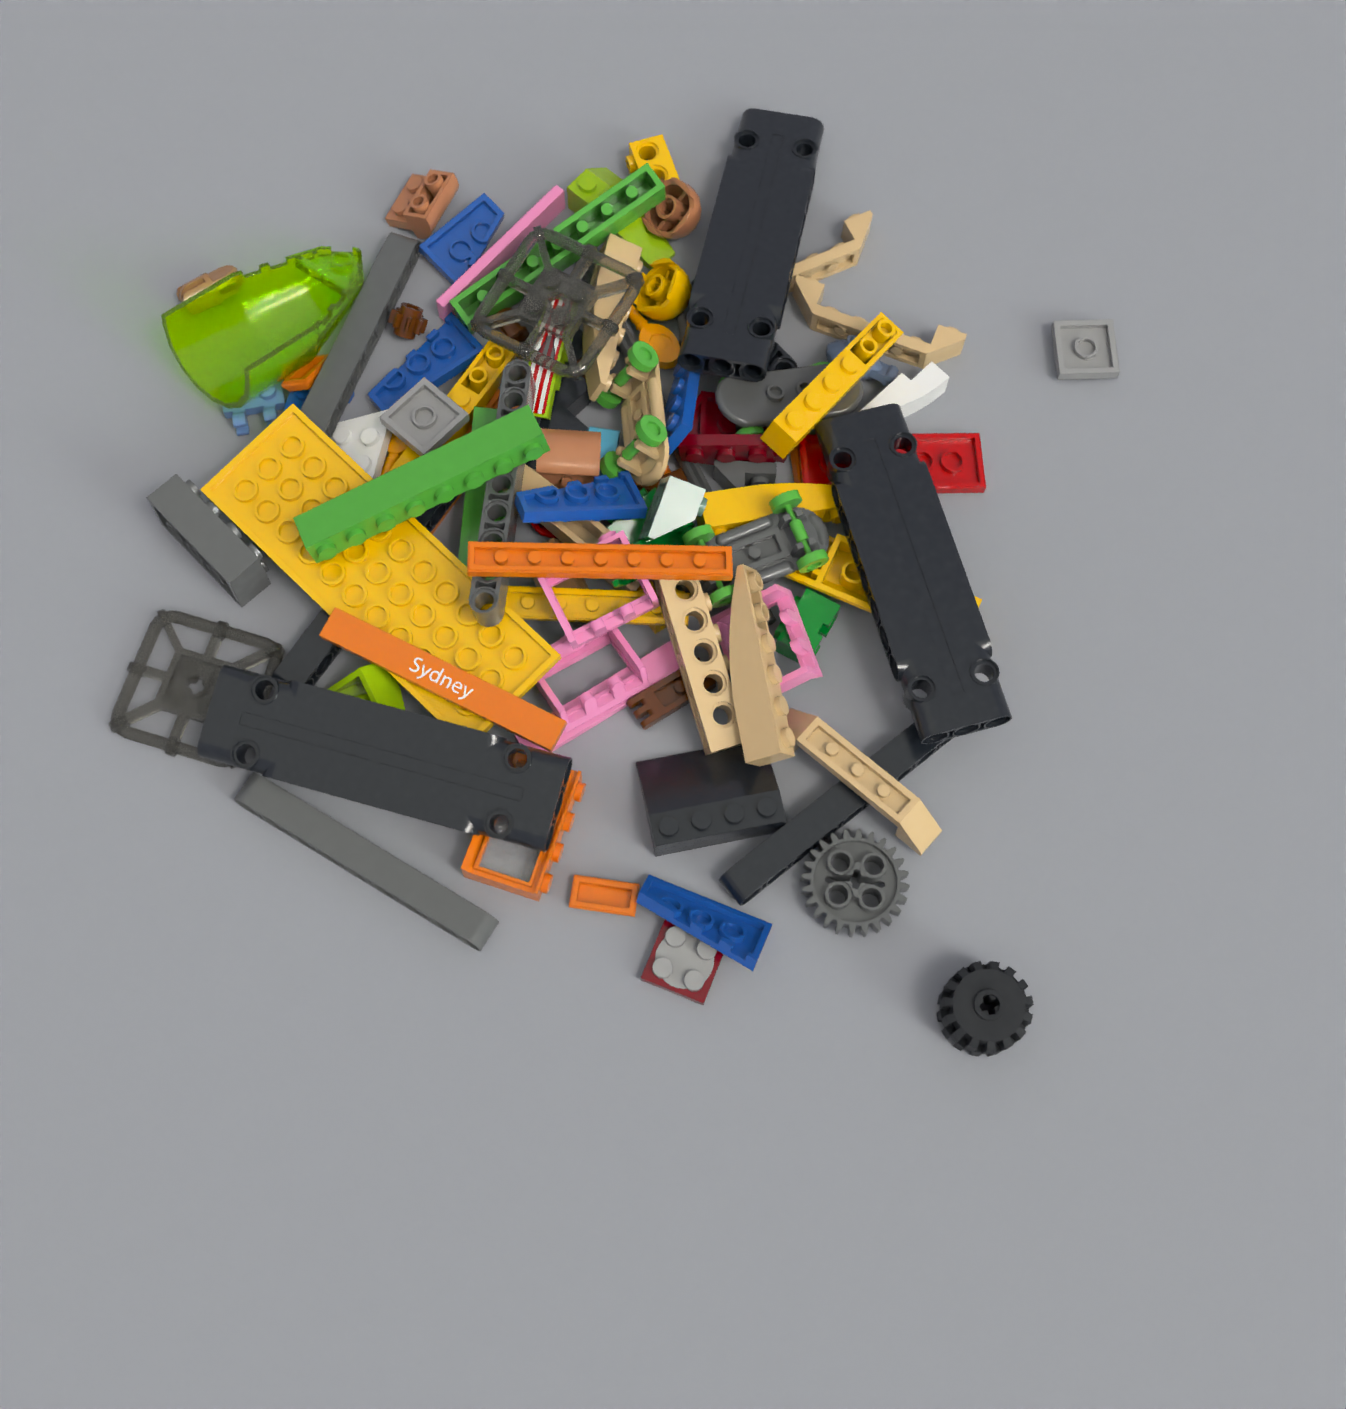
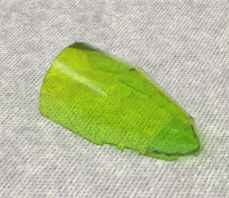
[161,246,364,409]

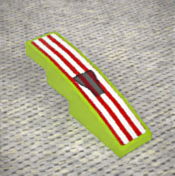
[528,295,580,420]

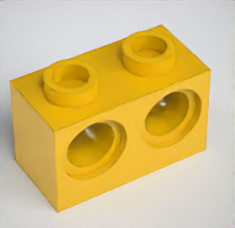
[625,134,680,180]

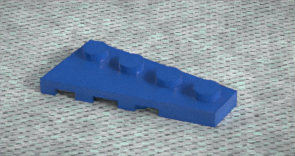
[636,875,773,971]

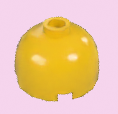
[632,258,692,321]

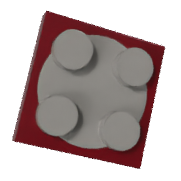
[641,920,724,1005]

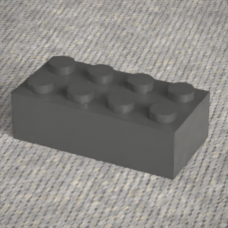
[146,474,271,607]

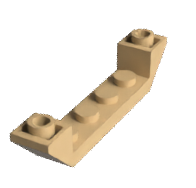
[789,210,873,293]
[793,275,967,369]
[787,708,942,856]

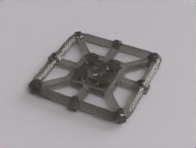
[470,225,644,381]
[108,609,285,769]

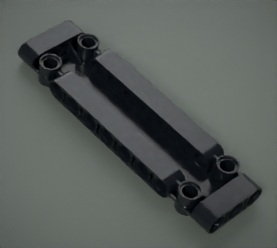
[677,108,824,382]
[814,403,1012,744]
[197,665,572,852]

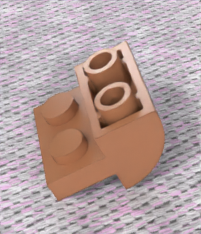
[385,169,459,239]
[536,428,601,489]

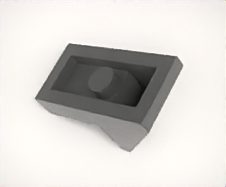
[713,460,777,490]

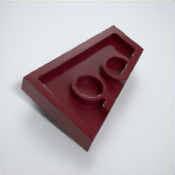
[678,434,775,466]

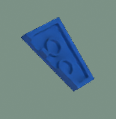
[419,193,504,284]

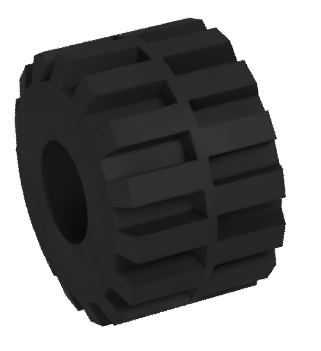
[936,961,1034,1057]

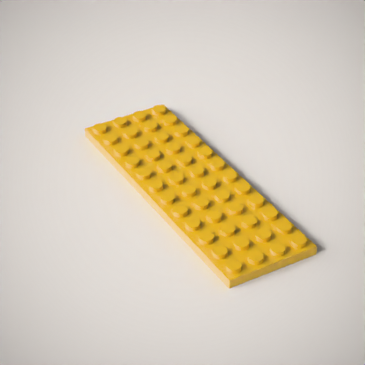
[200,403,561,732]

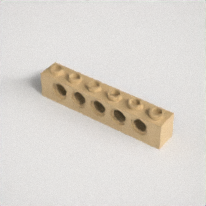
[652,579,742,756]

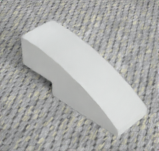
[860,362,949,417]

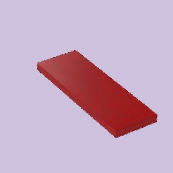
[798,433,986,493]

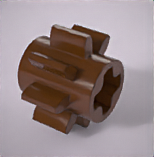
[388,302,428,340]

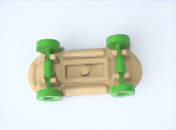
[596,341,669,486]

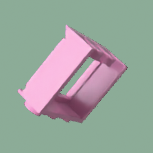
[537,530,660,650]
[711,584,823,693]
[535,628,650,733]

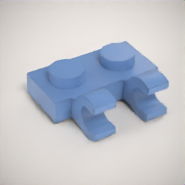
[220,377,286,436]

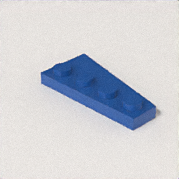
[368,312,483,412]
[664,364,700,456]
[514,470,648,523]

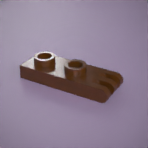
[626,657,717,730]

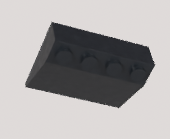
[636,745,787,857]

